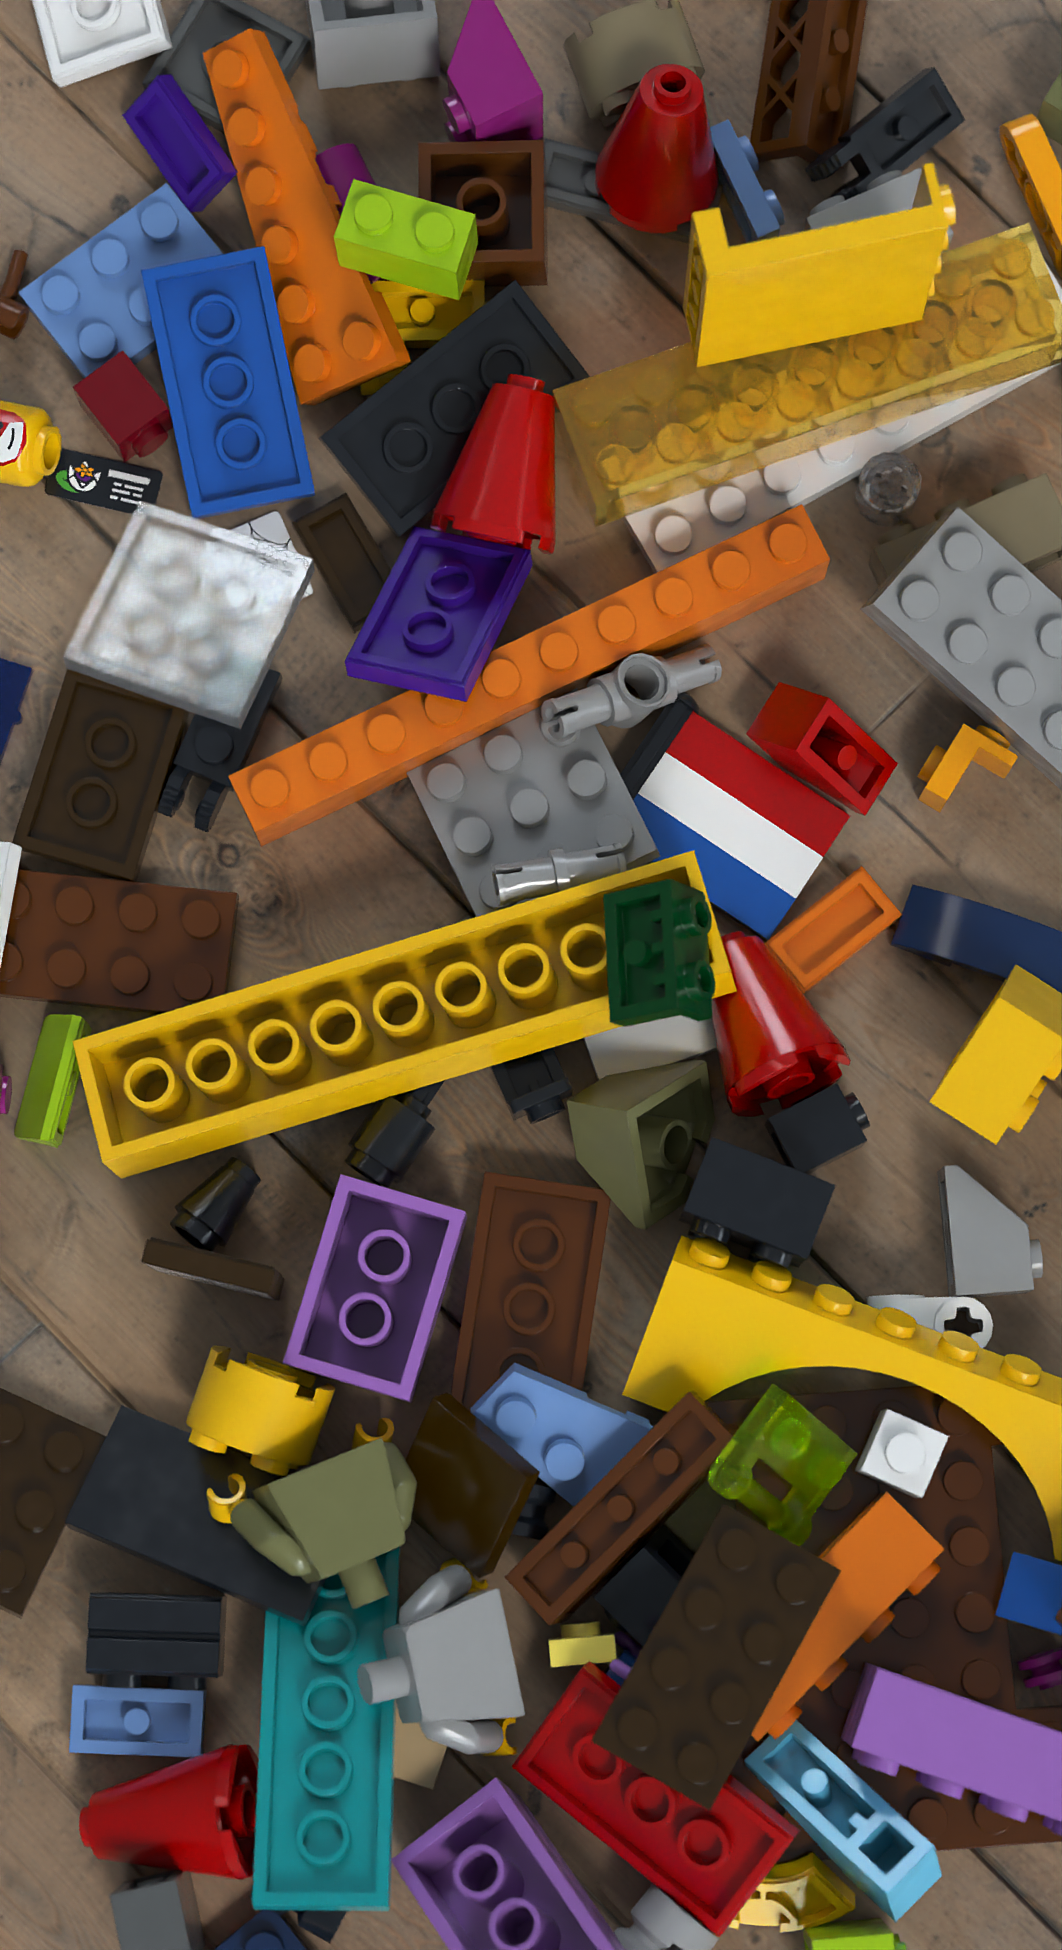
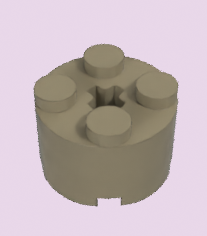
[563,0,705,131]

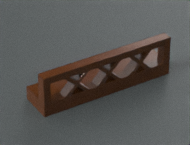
[750,0,868,169]
[504,1391,749,1626]

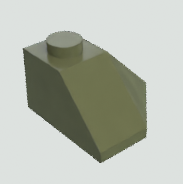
[566,1060,715,1230]

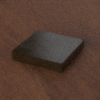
[405,1392,540,1579]

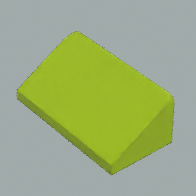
[14,1014,92,1148]

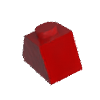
[746,682,898,816]

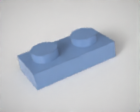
[710,119,785,243]
[69,1684,206,1758]

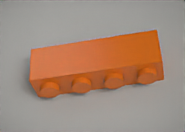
[751,1492,944,1741]

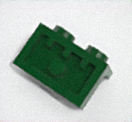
[603,879,716,1027]

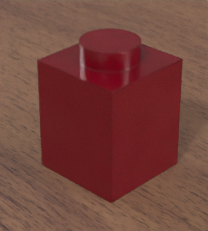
[73,350,173,463]

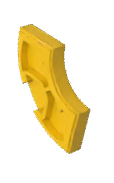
[729,1852,856,1932]

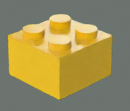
[929,964,1062,1145]

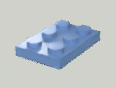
[18,183,223,379]

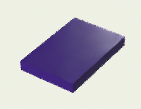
[345,526,533,702]

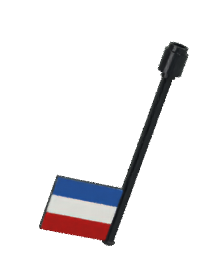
[344,692,850,1188]

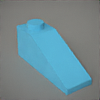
[744,1720,942,1922]

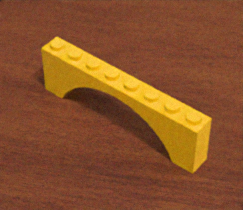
[622,1235,1062,1561]

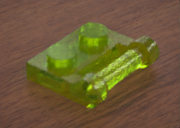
[708,1383,858,1546]

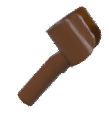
[0,250,29,339]

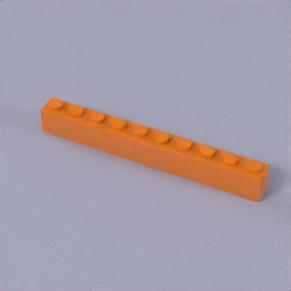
[228,504,830,847]

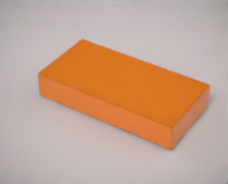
[764,866,902,995]

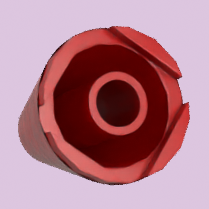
[595,64,718,234]
[430,374,556,554]
[712,931,851,1117]
[79,1744,259,1880]

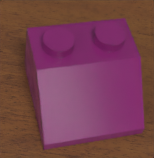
[442,0,543,142]

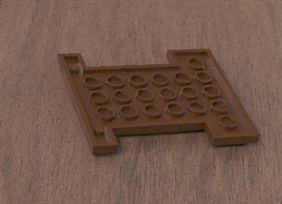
[662,1386,1062,1864]

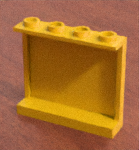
[683,163,956,367]

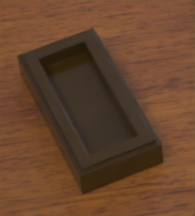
[292,493,391,633]

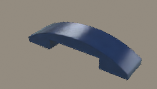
[890,885,1062,993]

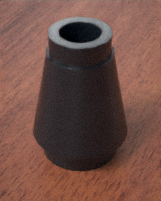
[170,1157,261,1252]

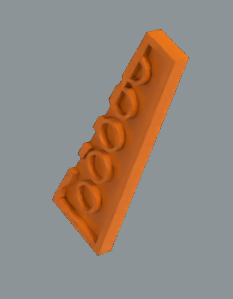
[203,28,411,406]

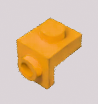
[917,724,1018,813]

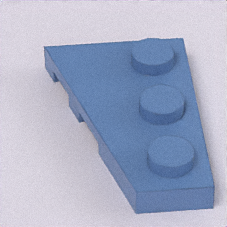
[470,1362,654,1507]

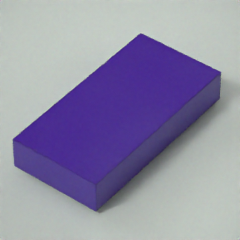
[122,74,238,213]

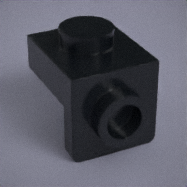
[490,1047,573,1124]

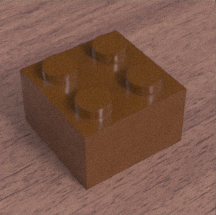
[418,140,548,287]

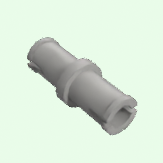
[492,843,627,906]

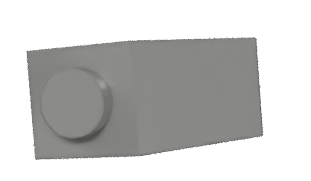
[937,1165,1043,1298]

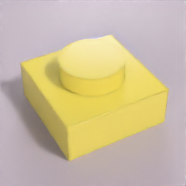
[549,1621,617,1667]

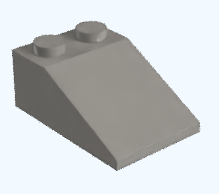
[305,0,441,90]

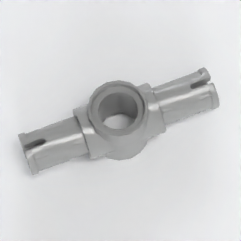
[541,643,722,740]

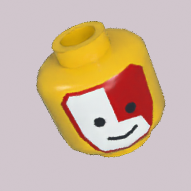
[0,400,61,487]

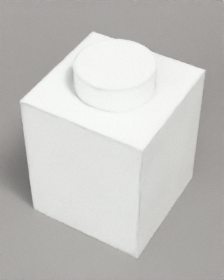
[854,1409,949,1498]

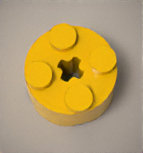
[186,1346,335,1476]

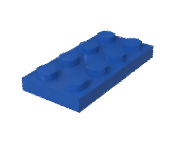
[141,246,315,520]

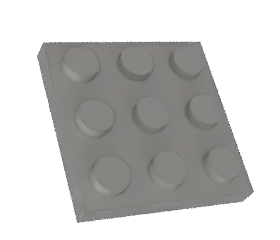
[407,688,660,917]

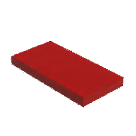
[511,1661,800,1938]

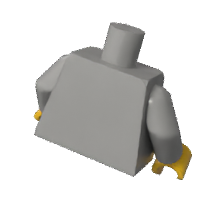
[357,1557,525,1757]

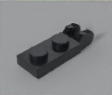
[805,67,965,200]
[158,650,282,832]

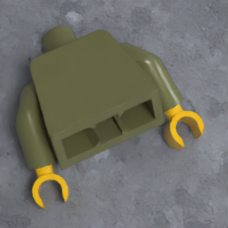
[207,1418,417,1609]

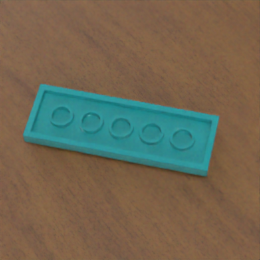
[252,1546,401,1911]

